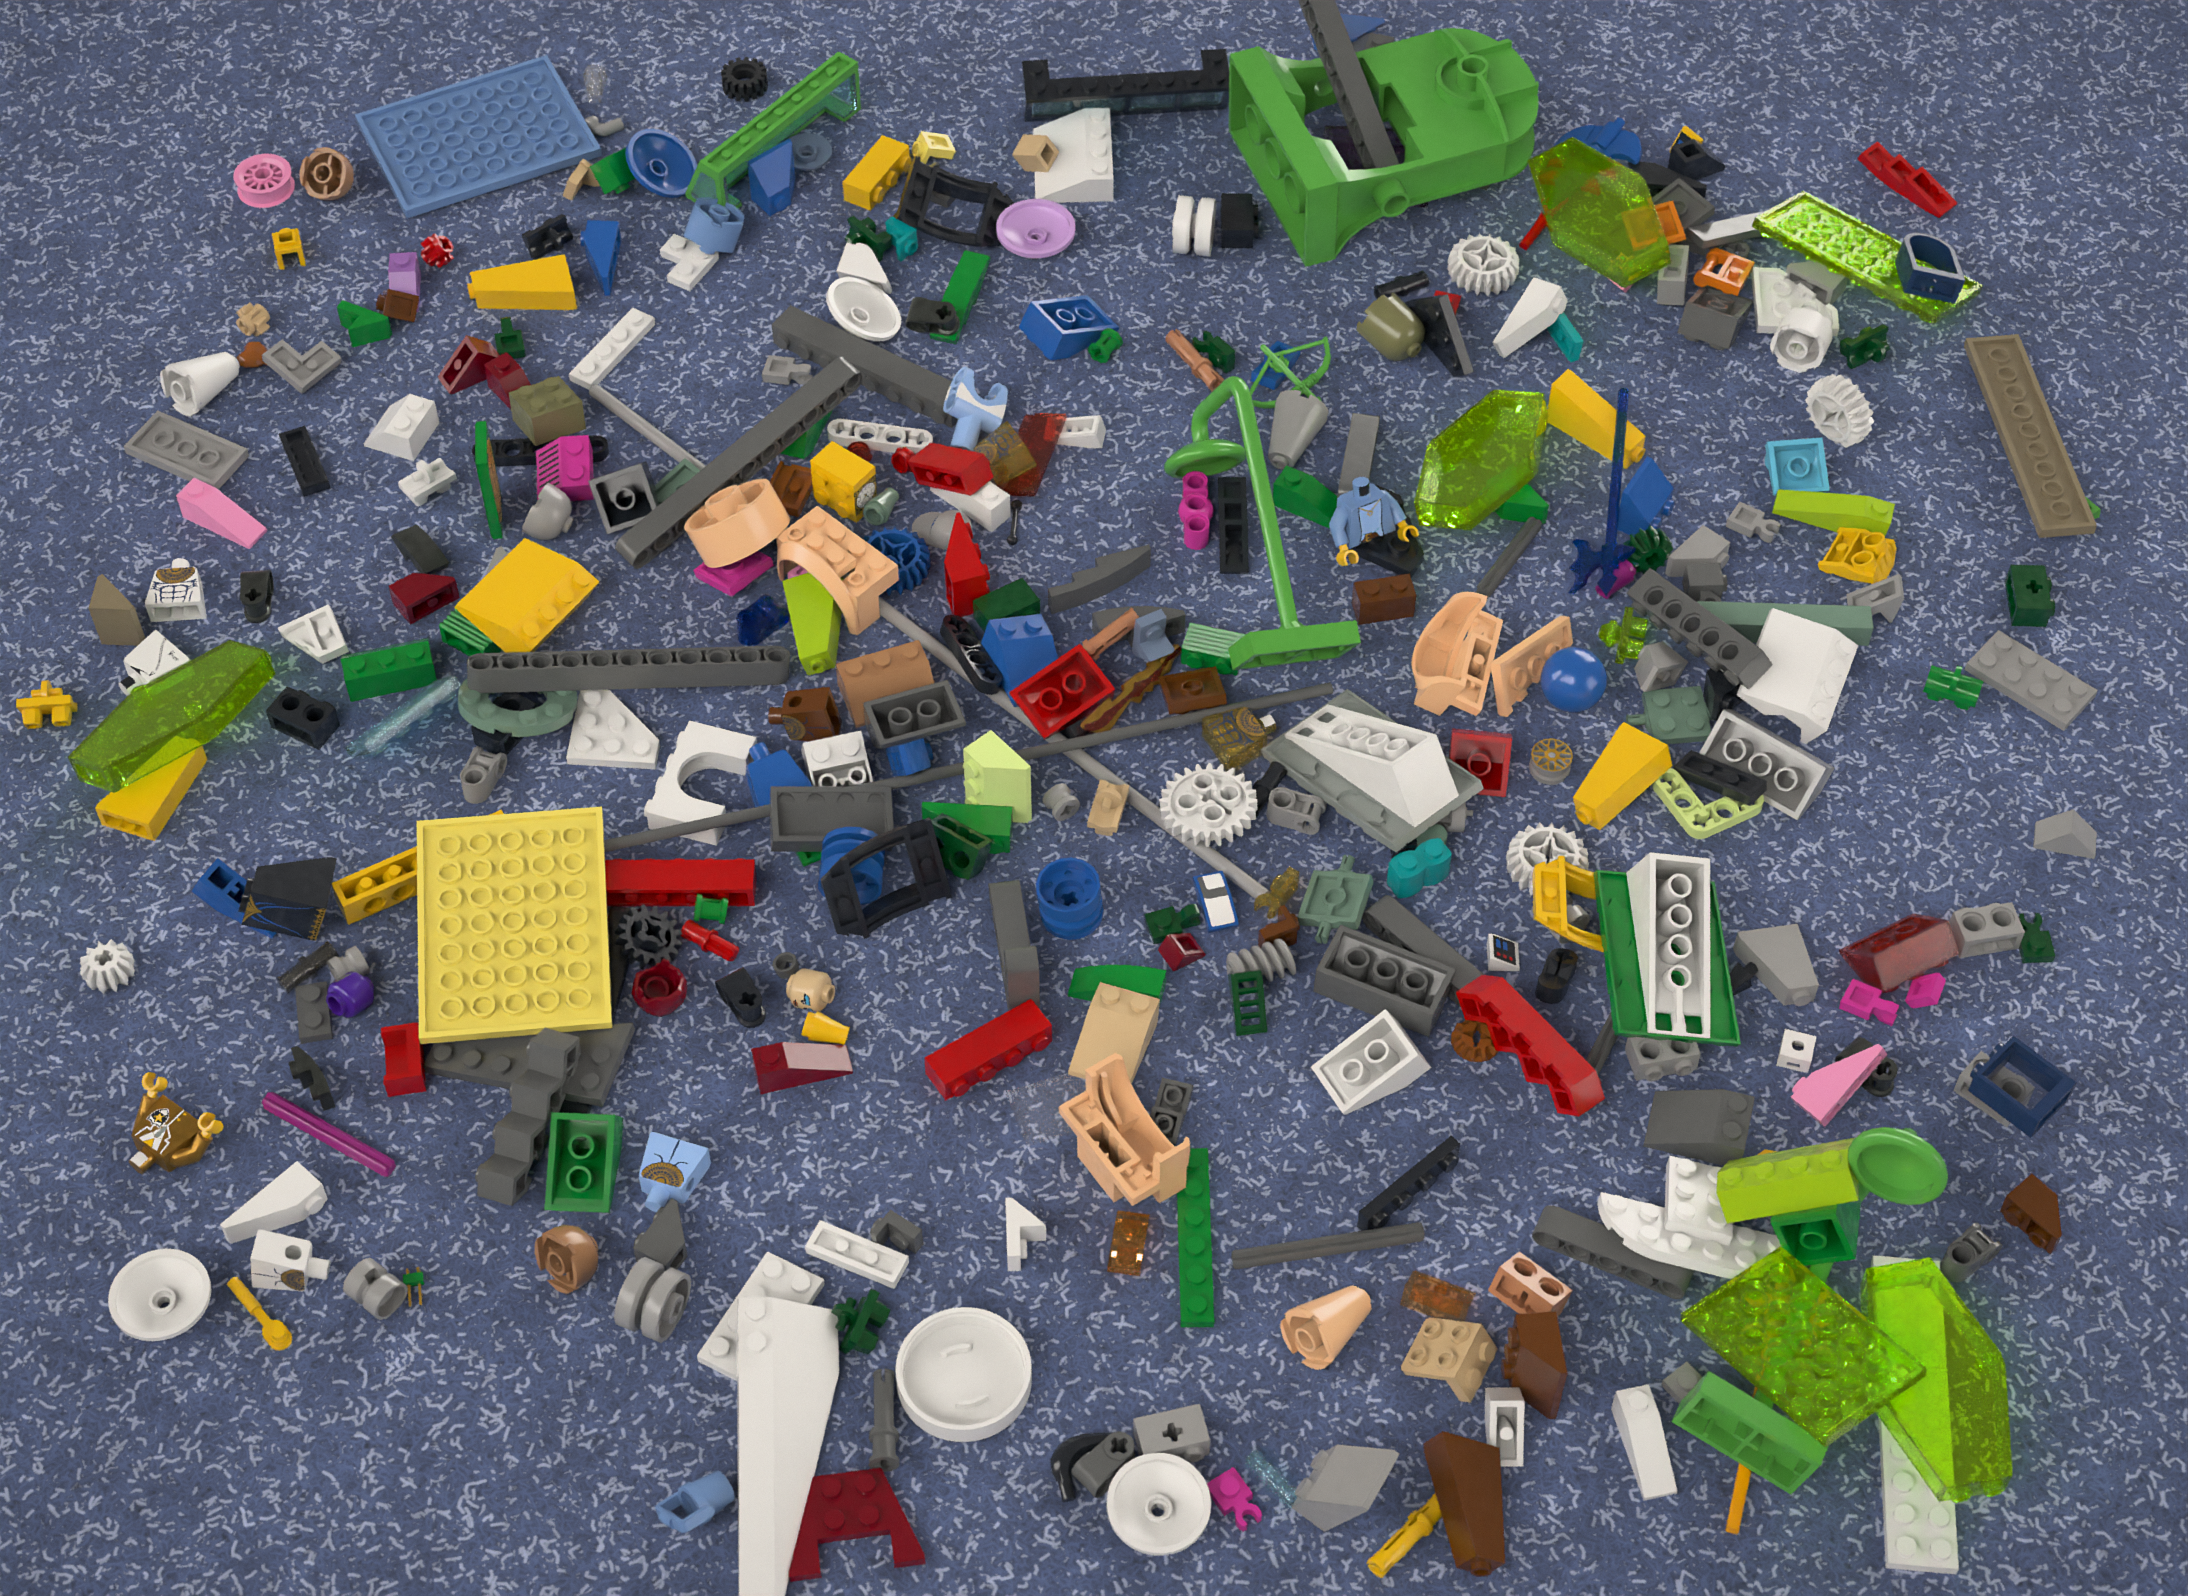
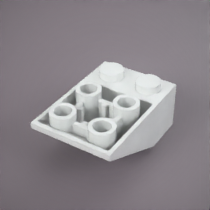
[801,731,873,787]

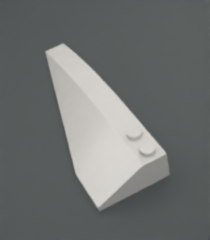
[737,1297,839,1596]

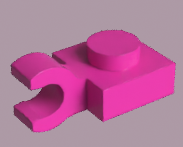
[1839,979,1899,1026]

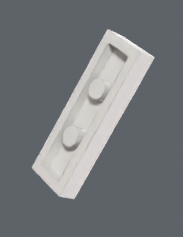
[805,1220,909,1289]

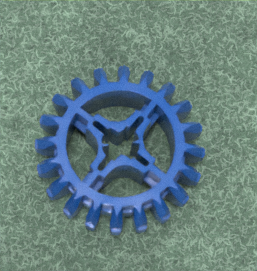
[863,525,931,596]

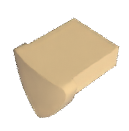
[563,159,600,200]

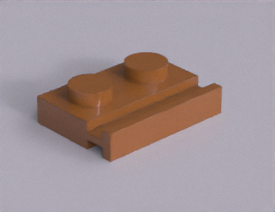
[770,461,813,517]

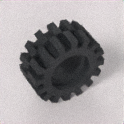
[721,57,768,102]

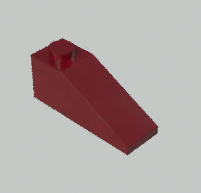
[751,1042,853,1094]

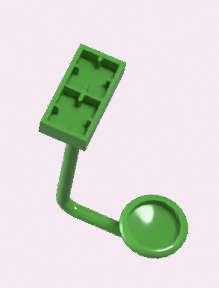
[1164,376,1361,670]
[1671,1127,1948,1495]

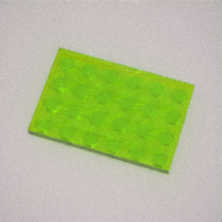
[1681,1246,1927,1448]

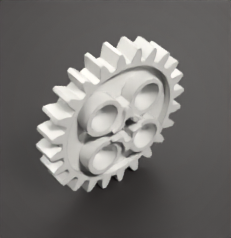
[1159,763,1257,847]

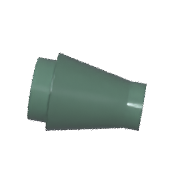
[863,487,899,525]

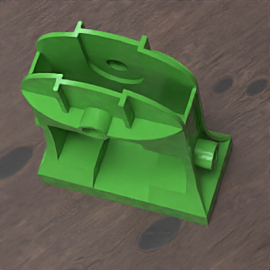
[1229,28,1539,267]

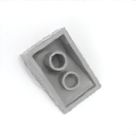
[1291,1445,1400,1532]

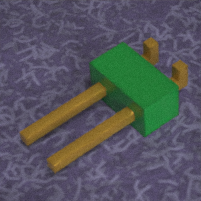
[403,1267,425,1307]

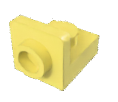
[912,131,956,164]

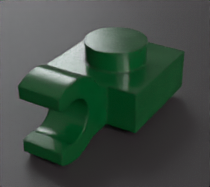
[494,316,526,359]
[1192,331,1235,374]
[1144,904,1201,944]

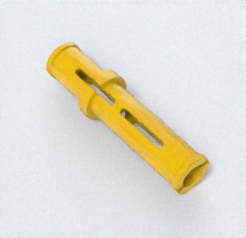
[1367,1493,1442,1578]

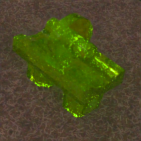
[1598,606,1648,665]

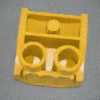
[1818,527,1897,584]

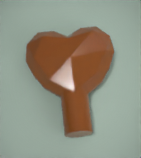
[236,341,268,368]

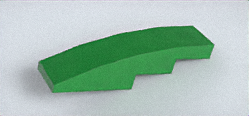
[929,250,991,345]

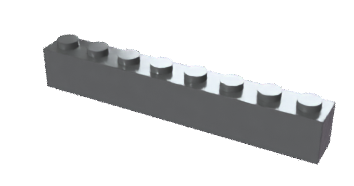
[772,305,958,428]

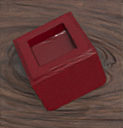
[1158,933,1206,971]

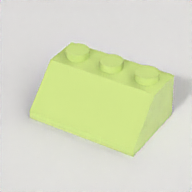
[963,730,1032,823]

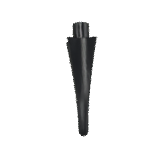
[1729,962,1758,996]

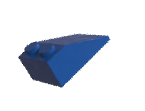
[1019,295,1120,360]
[981,614,1058,707]

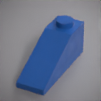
[580,220,622,296]
[885,738,933,776]
[191,858,276,938]

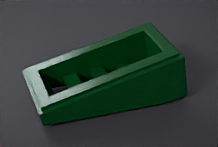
[1228,970,1267,1036]

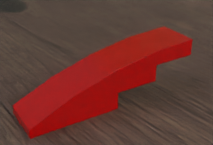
[1857,141,1957,218]

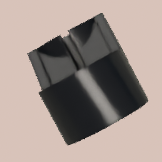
[1535,948,1578,1004]

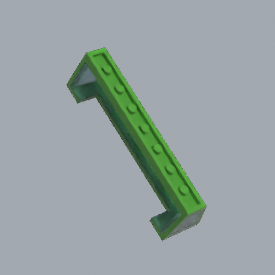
[685,51,861,208]

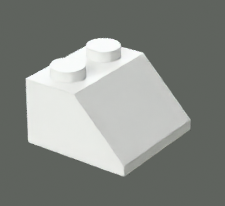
[364,394,439,461]

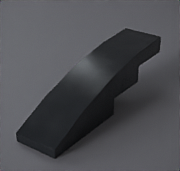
[1218,477,1249,574]

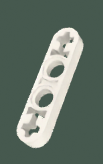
[827,419,933,454]

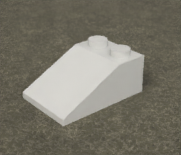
[1311,1009,1431,1115]

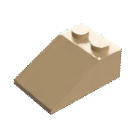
[1068,982,1160,1084]

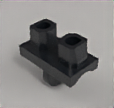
[522,214,574,260]

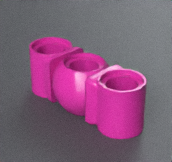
[1178,471,1214,550]

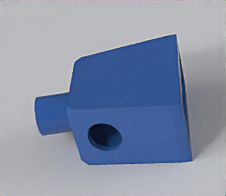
[745,742,812,807]

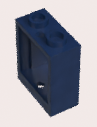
[1968,1036,2077,1138]

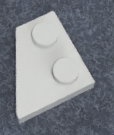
[278,604,349,664]

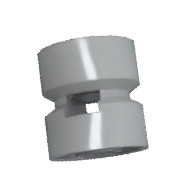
[343,1258,408,1320]

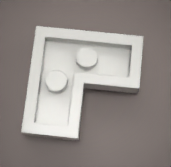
[660,234,719,291]

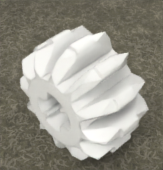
[80,939,135,994]

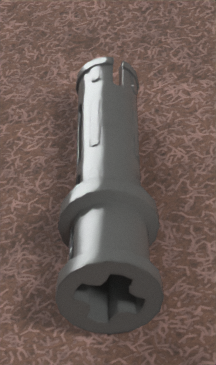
[869,1368,900,1472]

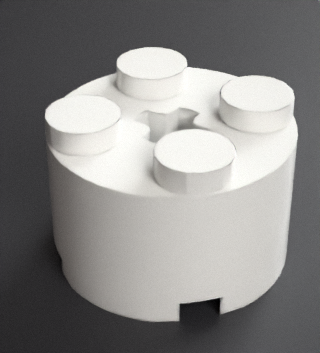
[1770,307,1833,373]

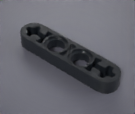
[940,615,1003,695]

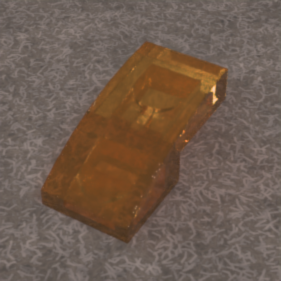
[1107,1210,1150,1276]

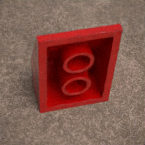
[1009,644,1115,740]

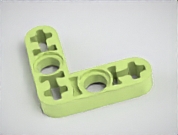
[1652,768,1764,839]

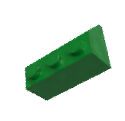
[341,638,438,702]

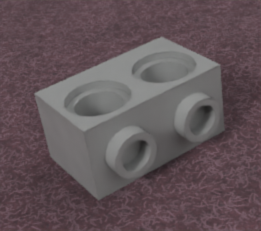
[1657,245,1689,305]
[1947,902,2025,958]
[1625,1037,1701,1081]
[1953,1051,2035,1127]

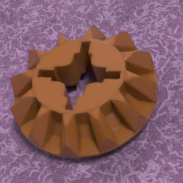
[1451,1020,1499,1062]

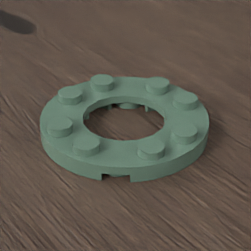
[458,679,577,737]

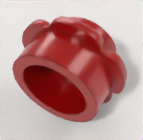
[891,447,915,473]

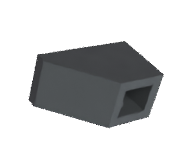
[633,1199,688,1271]

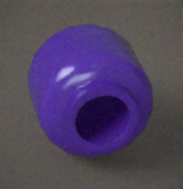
[326,972,374,1018]

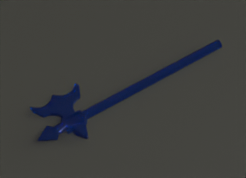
[1568,388,1636,597]

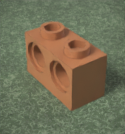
[1488,1252,1573,1317]

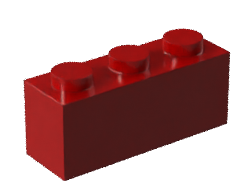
[908,442,994,496]

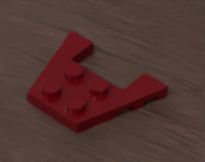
[789,1468,926,1582]

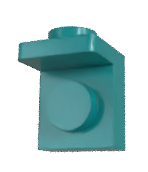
[886,216,918,262]

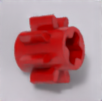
[421,233,454,268]

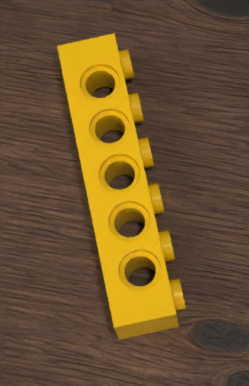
[331,809,504,925]

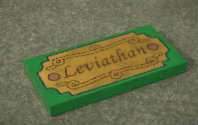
[475,421,503,539]

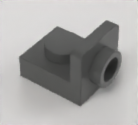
[870,1209,923,1254]

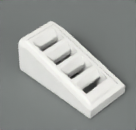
[1044,415,1106,448]

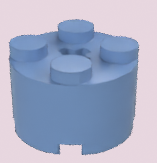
[684,197,745,255]

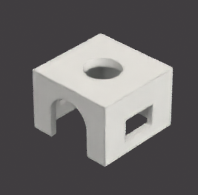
[1776,1029,1816,1073]

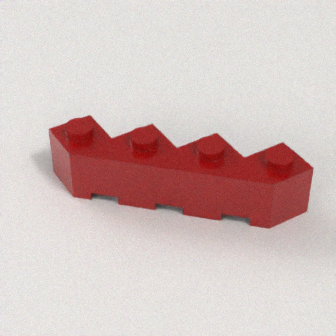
[1456,975,1605,1117]

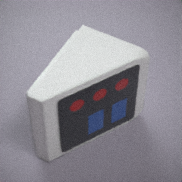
[1487,934,1520,971]

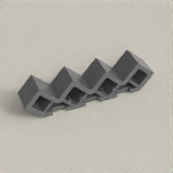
[475,1028,580,1206]

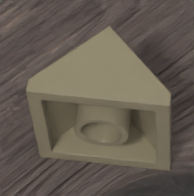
[88,574,145,646]

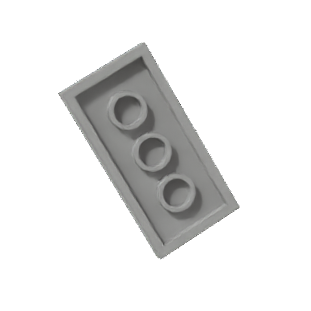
[124,410,249,490]
[1964,630,2098,731]

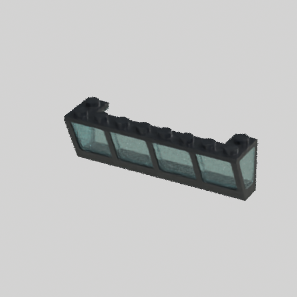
[1022,49,1229,122]

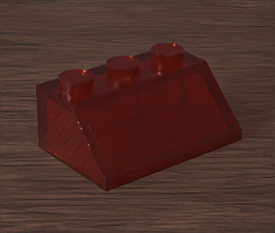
[1839,913,1959,993]

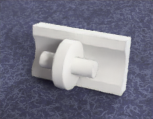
[398,458,457,506]

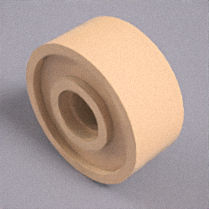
[684,479,790,568]

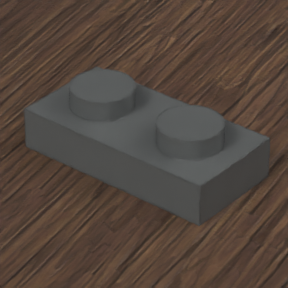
[295,981,333,1044]

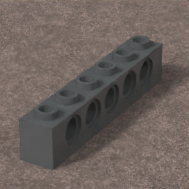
[1627,568,1773,689]

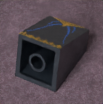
[238,857,337,941]

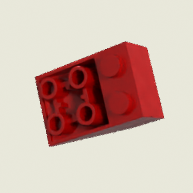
[944,512,990,617]

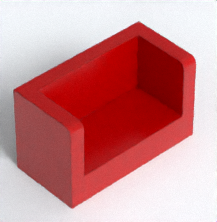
[381,1022,426,1097]

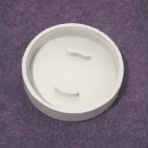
[896,1307,1032,1442]

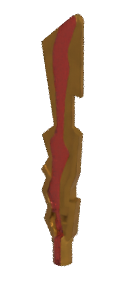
[1081,644,1182,733]

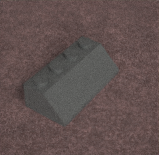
[1313,925,1456,1037]

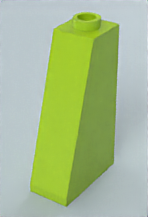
[782,572,844,675]

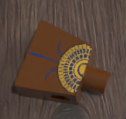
[768,687,842,742]

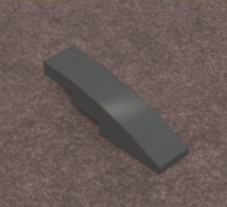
[1048,545,1151,614]

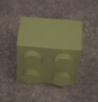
[509,376,586,446]

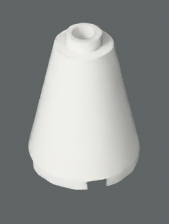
[160,352,239,416]

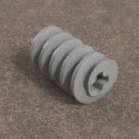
[1226,939,1296,988]

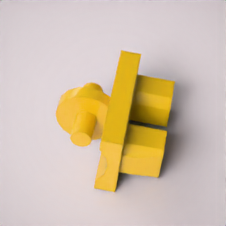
[16,680,78,729]

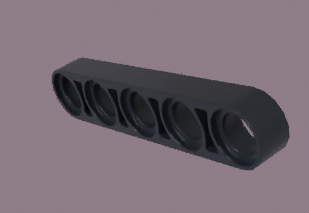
[472,435,609,467]

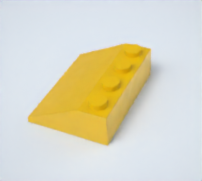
[454,538,599,653]

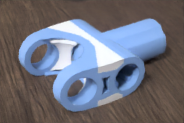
[943,366,1008,451]

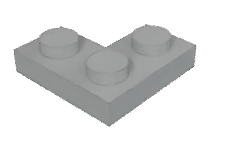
[262,339,341,394]

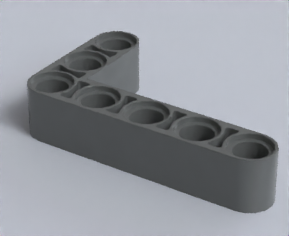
[988,880,1040,1011]

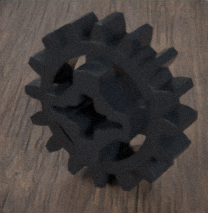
[614,905,683,970]

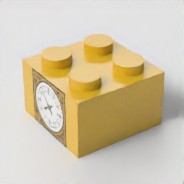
[810,441,877,523]

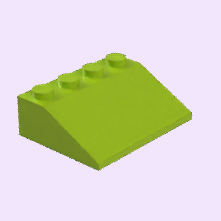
[1716,1138,1859,1223]

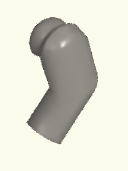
[585,116,624,137]

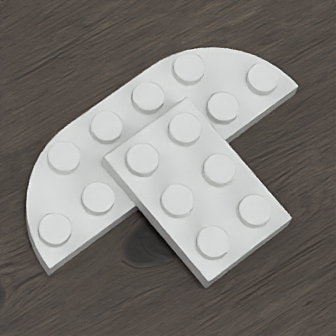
[1597,1156,1787,1280]

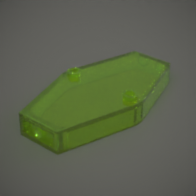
[1527,137,1671,288]
[1414,390,1548,530]
[68,640,276,793]
[1860,1257,2013,1503]

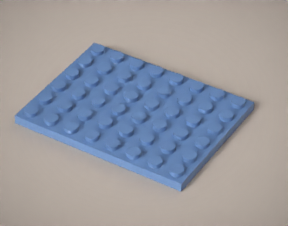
[355,55,602,219]

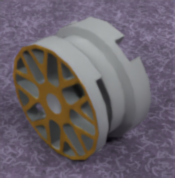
[1529,738,1573,785]

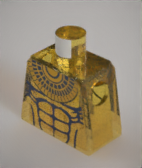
[974,421,1037,485]
[1201,707,1276,771]

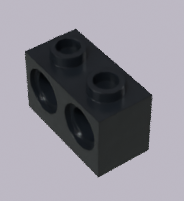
[266,686,340,750]
[471,692,537,756]

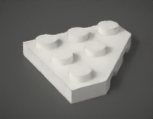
[1751,267,1839,336]
[566,690,660,769]

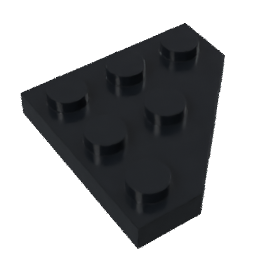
[1404,294,1474,377]
[1348,485,1424,578]

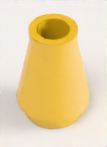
[801,1011,850,1045]

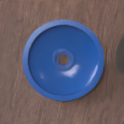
[626,129,698,198]

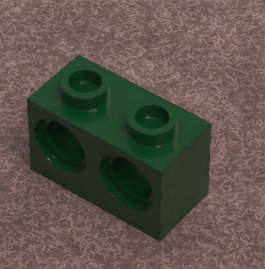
[931,813,993,880]

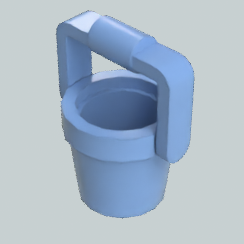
[655,1471,735,1533]

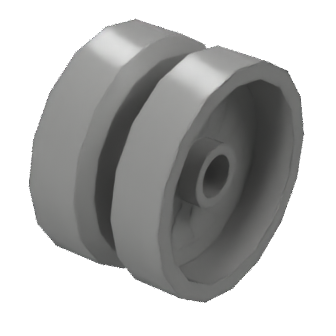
[614,1257,691,1343]

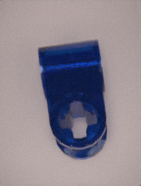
[736,594,790,646]

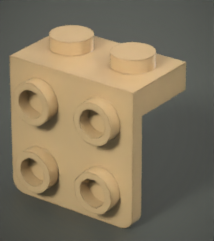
[1401,1318,1498,1403]

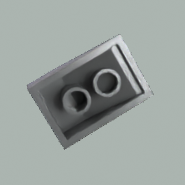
[1677,285,1754,350]
[1643,1089,1755,1166]

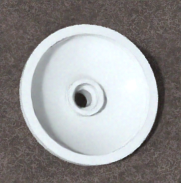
[826,277,901,341]
[108,1249,211,1341]
[1107,1453,1211,1556]

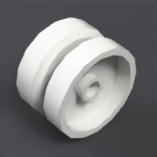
[1172,195,1216,256]

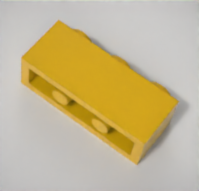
[842,135,911,211]

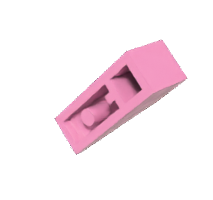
[176,478,267,549]
[1791,1044,1887,1127]

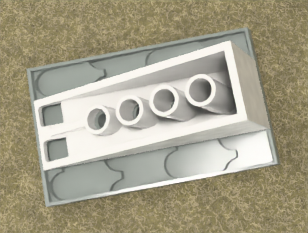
[1261,689,1484,852]

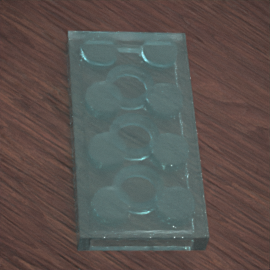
[345,675,462,758]

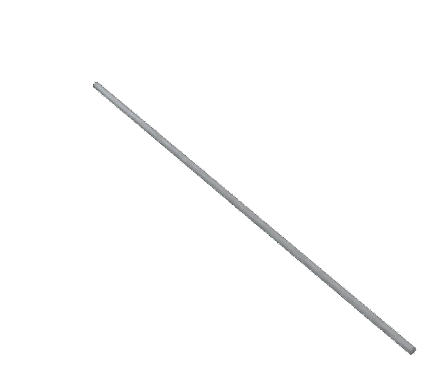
[589,384,1270,904]

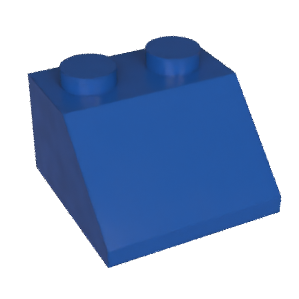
[1616,456,1675,535]

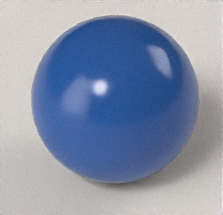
[1540,647,1607,713]

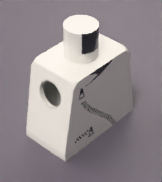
[118,630,196,698]

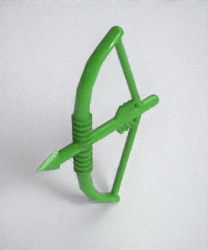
[1250,337,1331,409]

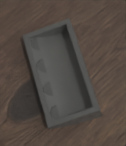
[770,786,894,852]

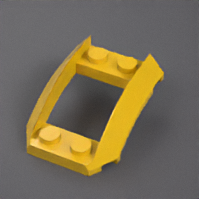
[1532,856,1604,952]

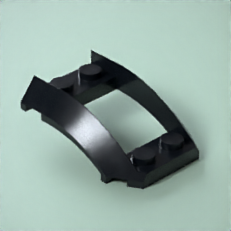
[893,155,1014,247]
[820,817,952,939]

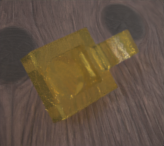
[1254,866,1300,919]

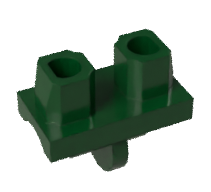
[845,215,892,262]
[1840,324,1889,369]
[831,1288,891,1355]

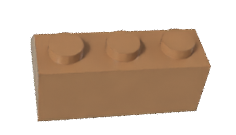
[836,640,934,728]

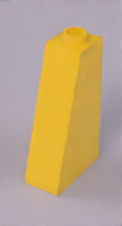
[467,254,577,310]
[1546,369,1646,469]
[1573,722,1672,830]
[95,735,207,841]

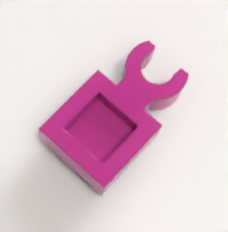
[1207,1467,1262,1532]

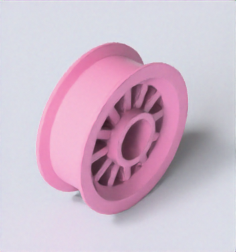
[233,154,295,208]

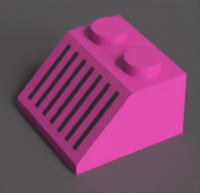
[536,435,594,501]

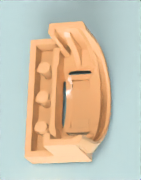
[776,506,899,635]

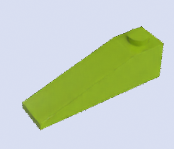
[1772,489,1895,536]

